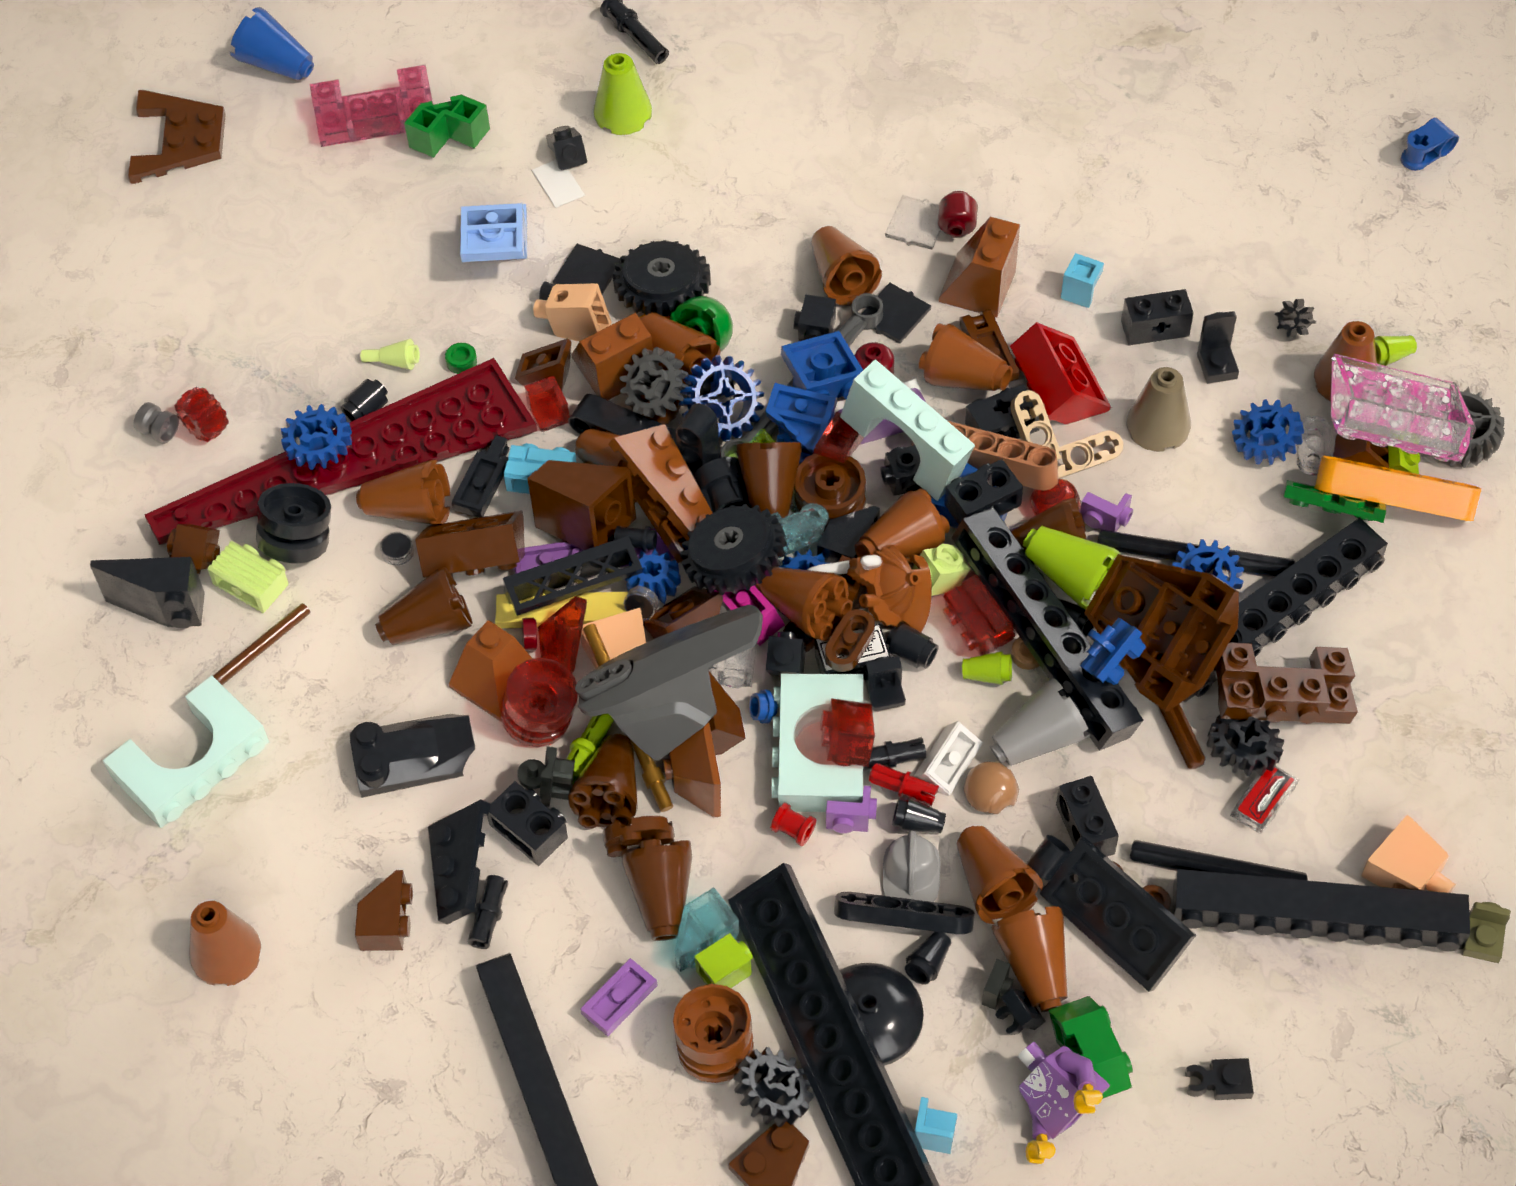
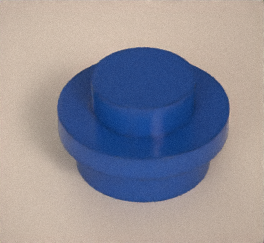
[749,689,778,724]

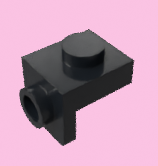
[546,126,588,170]
[865,656,906,711]

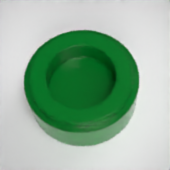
[445,343,477,374]

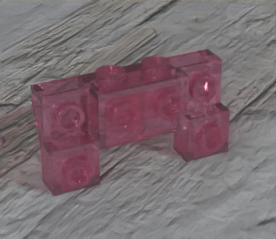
[310,65,433,147]

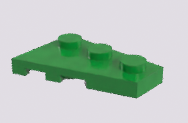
[1284,480,1387,523]

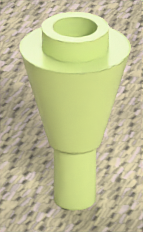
[360,339,420,370]

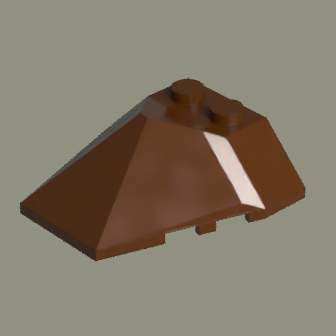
[1084,554,1239,711]

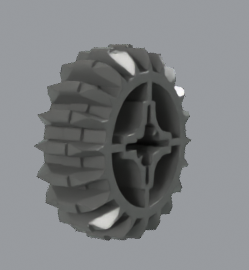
[1419,385,1505,468]

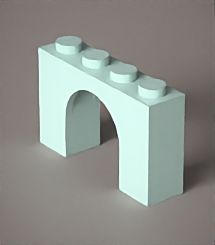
[840,359,975,501]
[772,674,863,812]
[103,675,269,828]

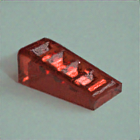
[813,412,864,463]

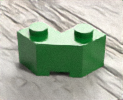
[404,94,490,158]
[1048,996,1133,1099]

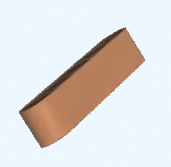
[911,421,1059,491]

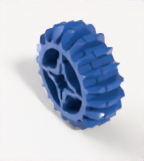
[679,355,765,442]

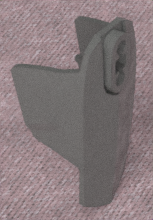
[575,605,763,760]

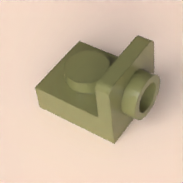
[1462,902,1511,964]

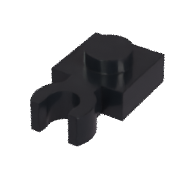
[1185,1058,1254,1100]

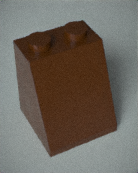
[527,460,637,550]

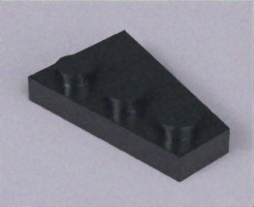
[428,799,490,925]

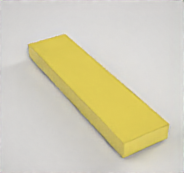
[495,592,630,628]

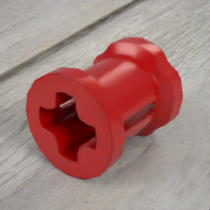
[770,802,817,846]

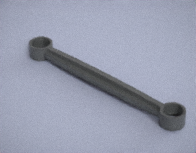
[721,293,883,457]

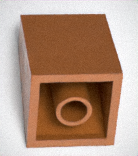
[939,216,1020,318]
[571,312,653,400]

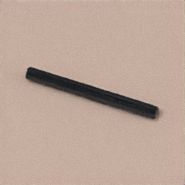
[1097,530,1295,576]

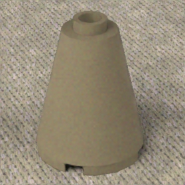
[1126,367,1191,452]

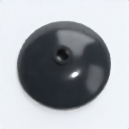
[840,963,924,1066]

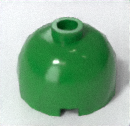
[670,296,733,351]

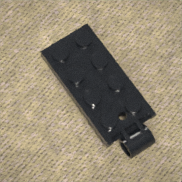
[1026,835,1196,992]

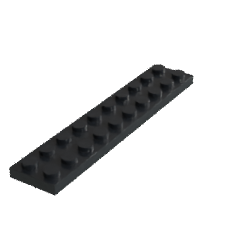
[728,863,940,1186]

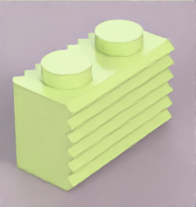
[208,541,289,613]

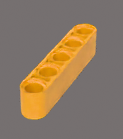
[1314,456,1482,521]

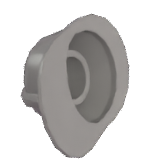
[883,831,940,902]

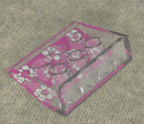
[1331,354,1476,462]

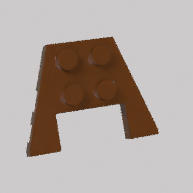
[128,90,226,184]

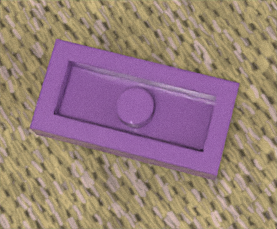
[580,958,658,1037]

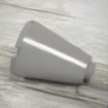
[990,678,1090,766]

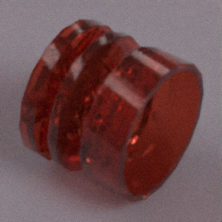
[500,658,578,747]

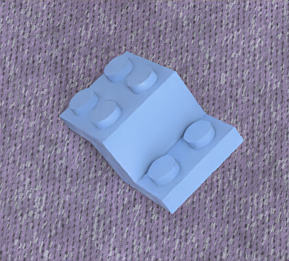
[460,203,527,262]

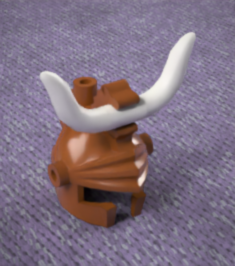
[808,545,932,632]

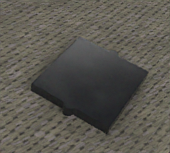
[553,243,621,295]
[861,282,931,344]

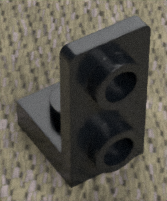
[1197,311,1239,384]

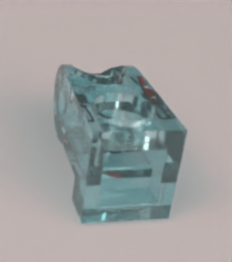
[771,503,829,558]

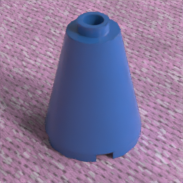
[230,7,314,80]

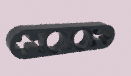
[834,892,975,934]

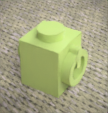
[912,544,970,596]

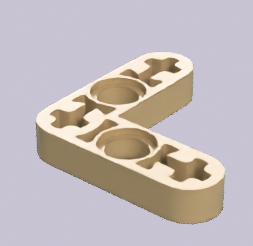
[1010,390,1124,479]

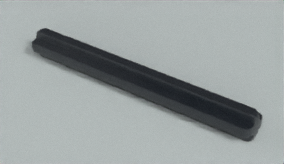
[1130,840,1308,880]

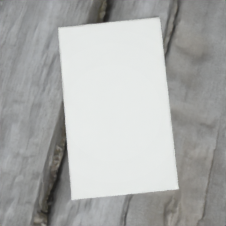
[532,160,585,208]

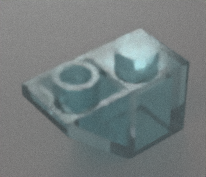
[674,887,739,972]

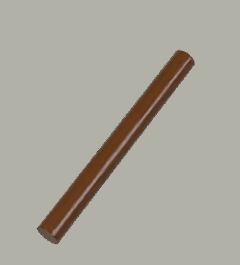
[213,603,311,685]

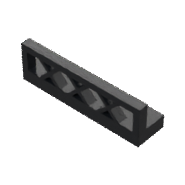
[503,536,643,616]

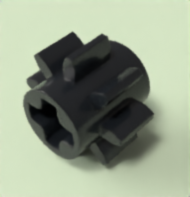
[1275,299,1316,337]

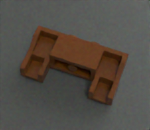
[1215,643,1358,724]

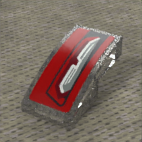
[1230,766,1299,834]

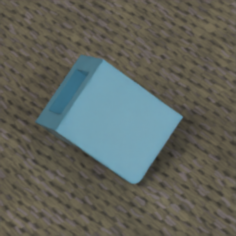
[1061,253,1104,308]
[915,1097,957,1154]

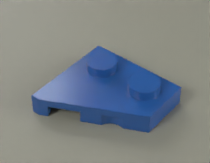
[766,383,837,454]

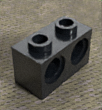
[944,459,1023,524]
[1056,776,1119,857]
[487,781,568,866]

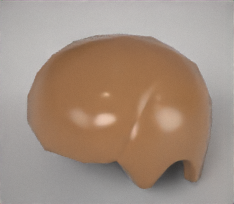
[963,762,1019,814]

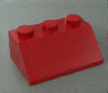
[1010,322,1112,424]

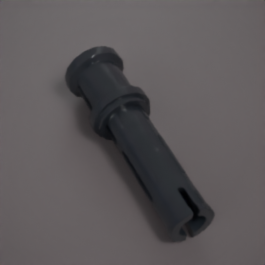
[600,0,669,64]

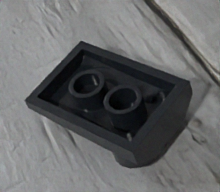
[350,714,475,798]

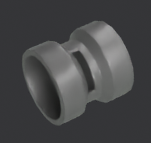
[134,402,179,444]

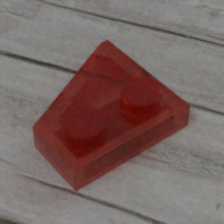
[538,596,587,687]

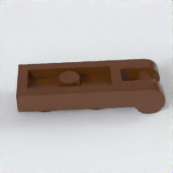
[959,309,1020,382]

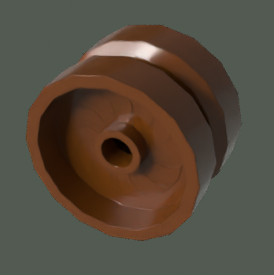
[794,450,866,534]

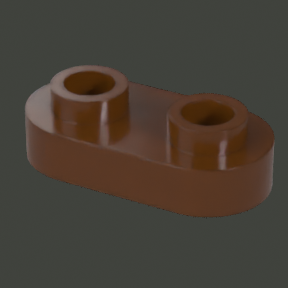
[825,609,875,672]

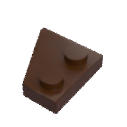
[728,1121,809,1186]

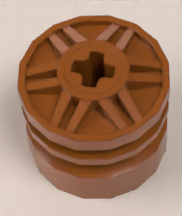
[673,984,754,1083]

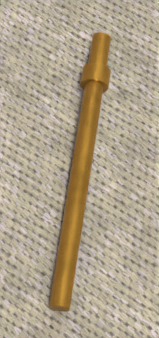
[583,624,674,812]

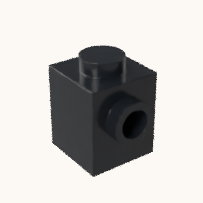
[793,294,836,342]
[765,632,806,676]

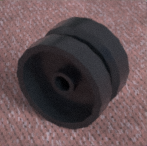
[256,483,331,563]

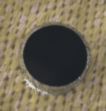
[380,532,414,565]
[623,586,659,620]

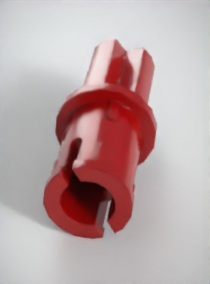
[869,763,939,807]

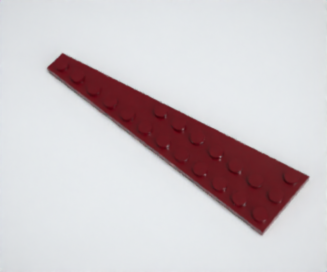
[144,358,537,545]

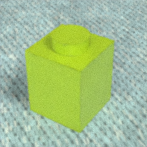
[694,933,753,988]

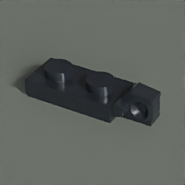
[451,435,510,517]

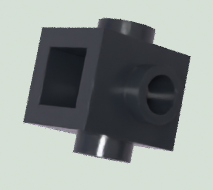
[880,445,923,496]

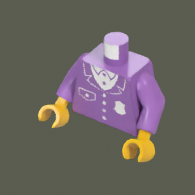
[1018,1042,1110,1164]

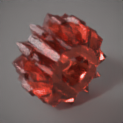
[174,386,229,442]

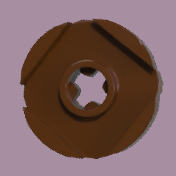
[603,816,675,858]

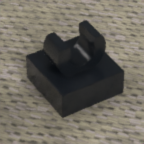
[995,988,1046,1035]

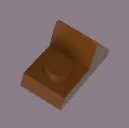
[515,338,572,391]

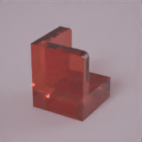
[524,376,570,432]

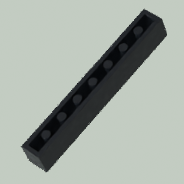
[1172,869,1470,952]

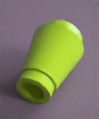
[1375,335,1417,367]
[962,651,1012,685]

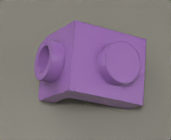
[1080,492,1133,532]
[826,786,877,833]

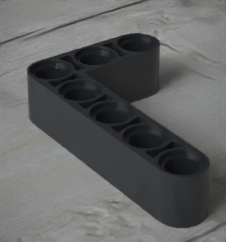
[568,394,720,475]

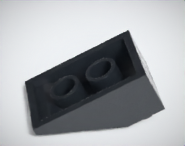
[90,557,205,629]

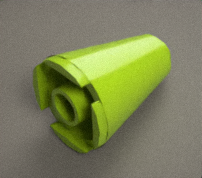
[594,53,652,135]
[1023,526,1121,609]

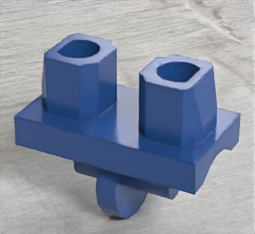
[1080,618,1146,685]

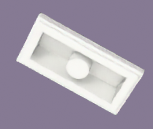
[913,721,983,796]

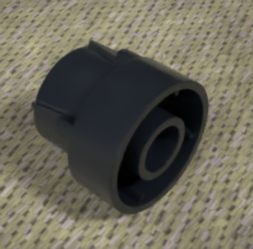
[693,457,750,513]

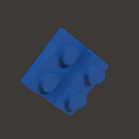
[781,331,863,399]

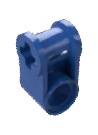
[1401,117,1459,171]

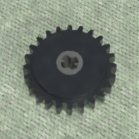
[613,240,711,317]
[680,504,787,595]

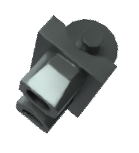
[517,746,575,807]

